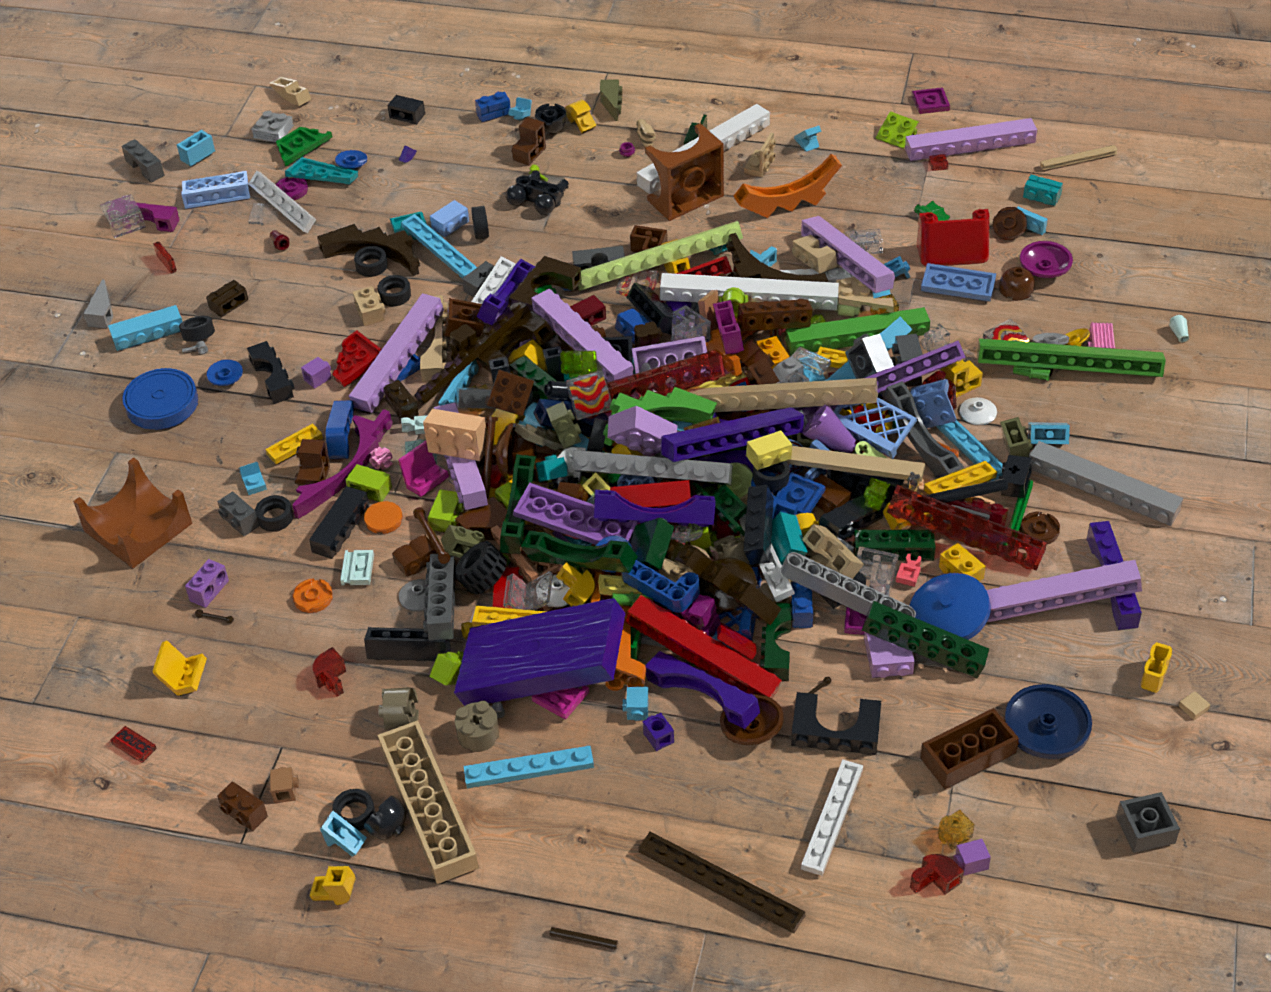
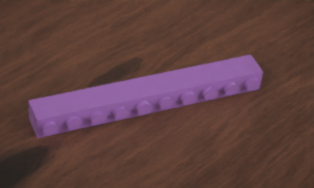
[793,340,966,421]

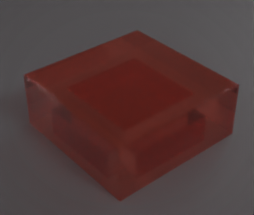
[929,154,949,171]

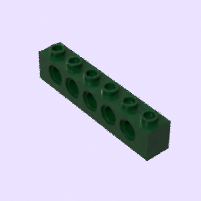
[861,601,989,679]

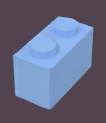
[430,200,469,237]

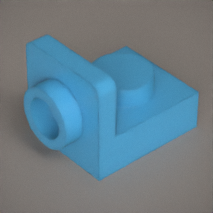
[884,256,911,279]

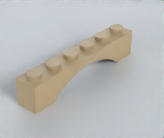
[420,295,448,382]

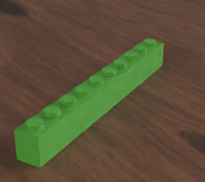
[977,338,1166,377]

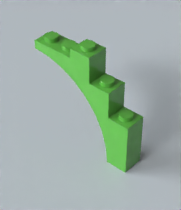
[603,387,717,446]

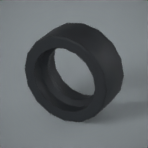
[471,206,489,239]
[354,246,388,277]
[377,275,411,306]
[179,316,215,342]
[587,418,608,452]
[753,461,790,491]
[255,495,293,532]
[332,789,375,831]

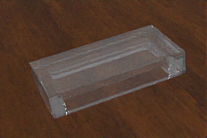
[792,347,831,375]

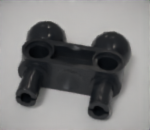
[505,170,569,215]

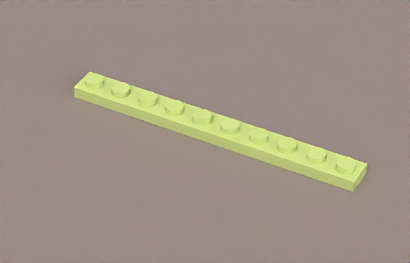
[578,221,743,291]

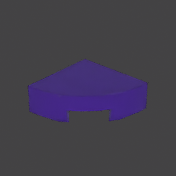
[399,146,417,162]

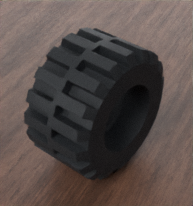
[454,541,507,595]

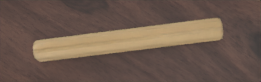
[1040,145,1117,170]

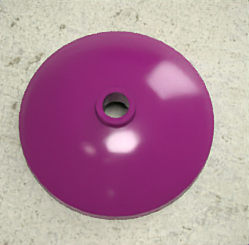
[1020,241,1073,278]

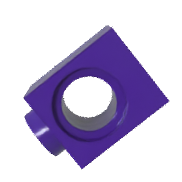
[643,713,674,751]

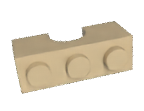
[792,234,837,273]
[802,524,864,579]

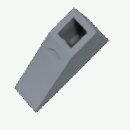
[83,279,114,329]

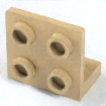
[744,132,776,177]

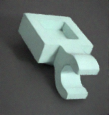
[401,415,428,435]

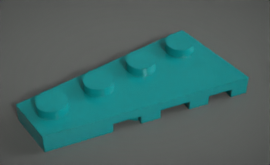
[285,157,358,184]

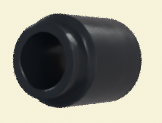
[544,381,573,400]

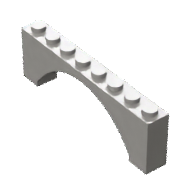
[572,450,733,485]

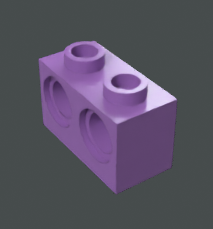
[185,559,229,608]

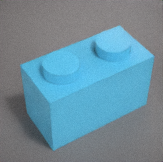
[177,130,215,167]
[1028,422,1070,444]

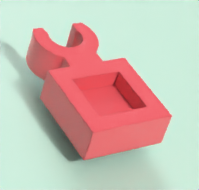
[896,553,921,587]

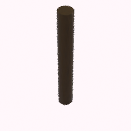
[550,927,618,950]

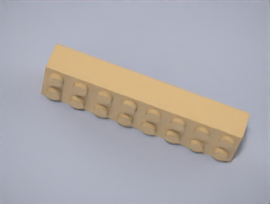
[378,721,479,884]

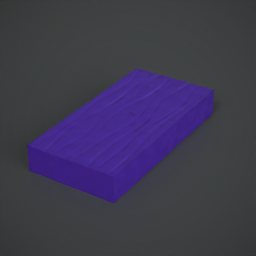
[454,598,626,706]

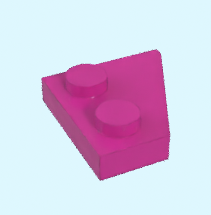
[531,686,589,720]

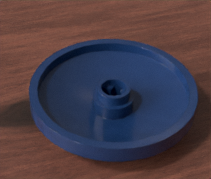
[1004,684,1092,759]

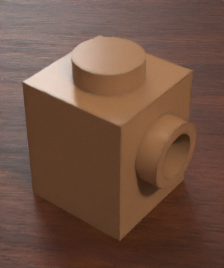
[270,767,299,803]

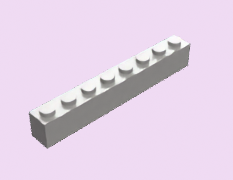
[1029,441,1183,526]

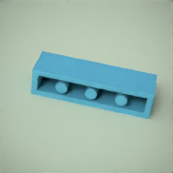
[108,305,182,351]

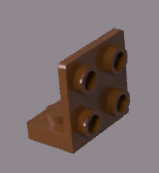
[745,357,781,385]
[485,370,534,416]

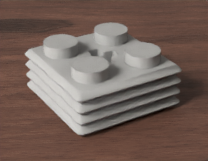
[251,111,294,142]

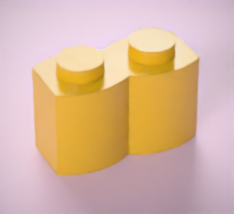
[1141,642,1172,693]

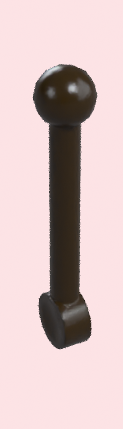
[195,609,234,624]
[809,676,832,694]

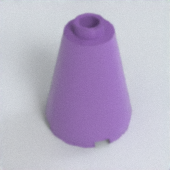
[802,404,856,453]

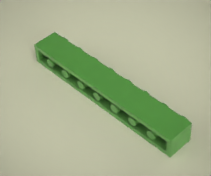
[785,307,930,356]

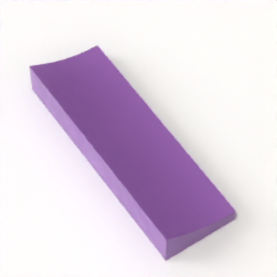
[513,482,639,545]

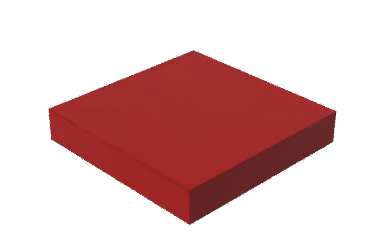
[717,622,756,660]

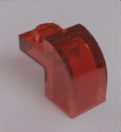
[313,647,347,697]
[910,854,964,895]

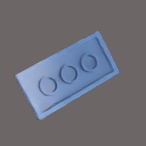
[921,263,996,302]

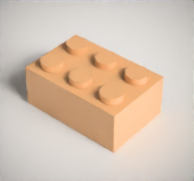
[423,409,487,461]

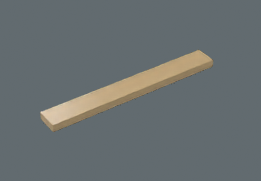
[786,446,925,482]

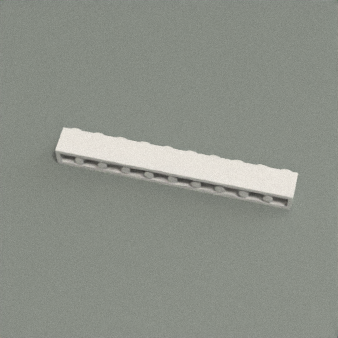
[637,104,770,194]
[660,273,839,310]

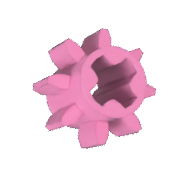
[369,446,393,470]

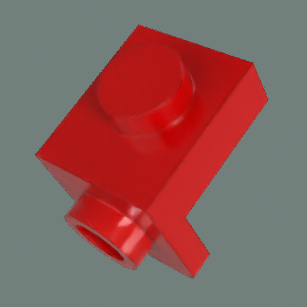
[481,465,506,488]

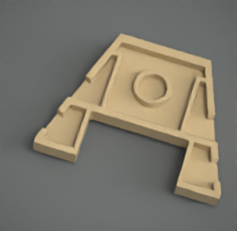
[836,277,894,313]

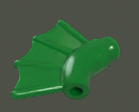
[914,201,950,221]

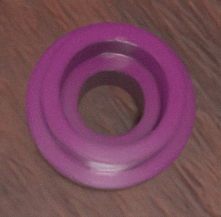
[619,142,635,157]

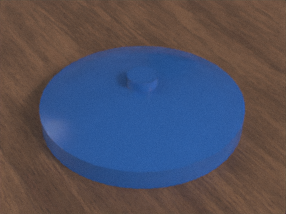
[909,573,991,640]

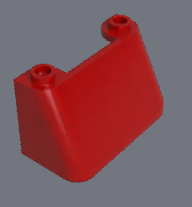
[917,209,990,266]

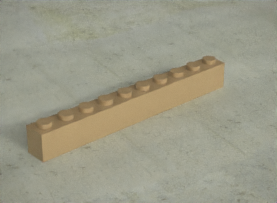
[689,378,878,412]

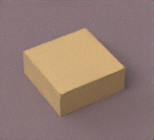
[1178,691,1210,720]

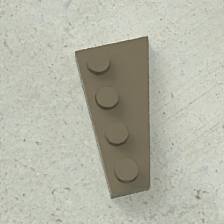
[514,424,564,451]

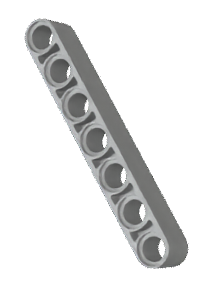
[781,552,916,618]

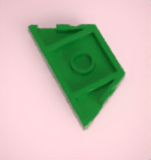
[276,127,333,166]

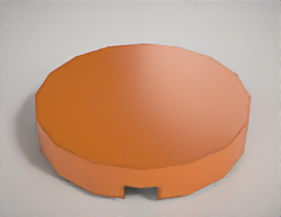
[364,501,403,534]
[293,578,333,613]

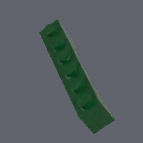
[500,454,536,554]
[521,531,638,573]

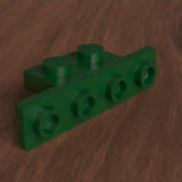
[692,481,747,536]

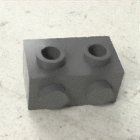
[217,491,259,536]

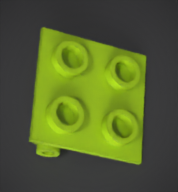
[875,111,918,149]

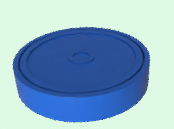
[123,368,198,430]

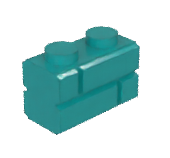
[1023,174,1063,206]

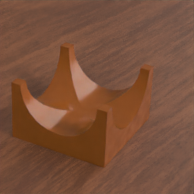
[645,123,724,221]
[73,457,192,568]

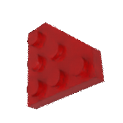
[333,330,382,387]

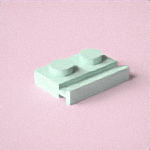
[340,550,374,585]

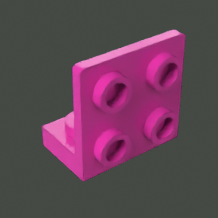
[398,440,449,497]

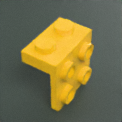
[153,641,207,696]

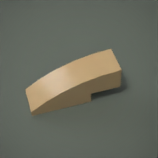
[269,77,311,106]

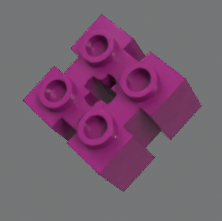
[668,595,720,637]

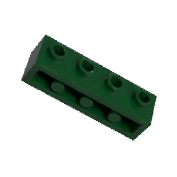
[854,529,936,561]

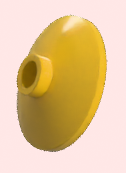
[1064,328,1090,346]

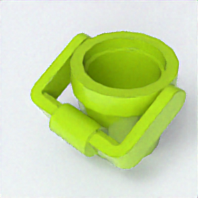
[719,287,748,318]

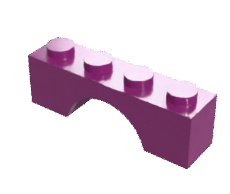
[107,200,180,232]
[713,300,744,354]

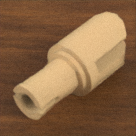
[636,119,656,147]

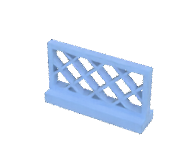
[181,171,250,209]
[834,398,917,459]

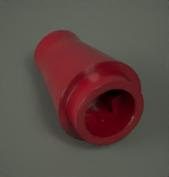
[270,230,290,250]

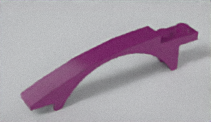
[292,409,392,519]

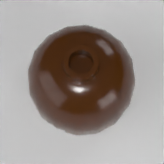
[999,267,1035,301]

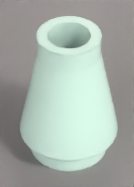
[1169,315,1189,342]

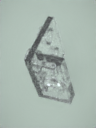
[100,194,146,238]
[503,571,553,611]

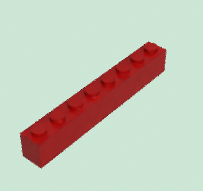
[625,595,782,698]

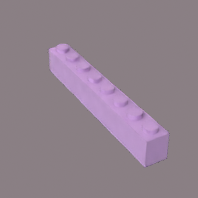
[905,118,1037,161]
[801,216,895,293]
[532,289,634,389]
[349,293,444,413]
[434,403,488,510]
[987,560,1142,622]

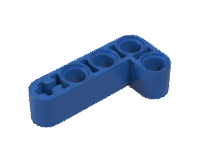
[326,400,354,459]
[621,560,701,613]

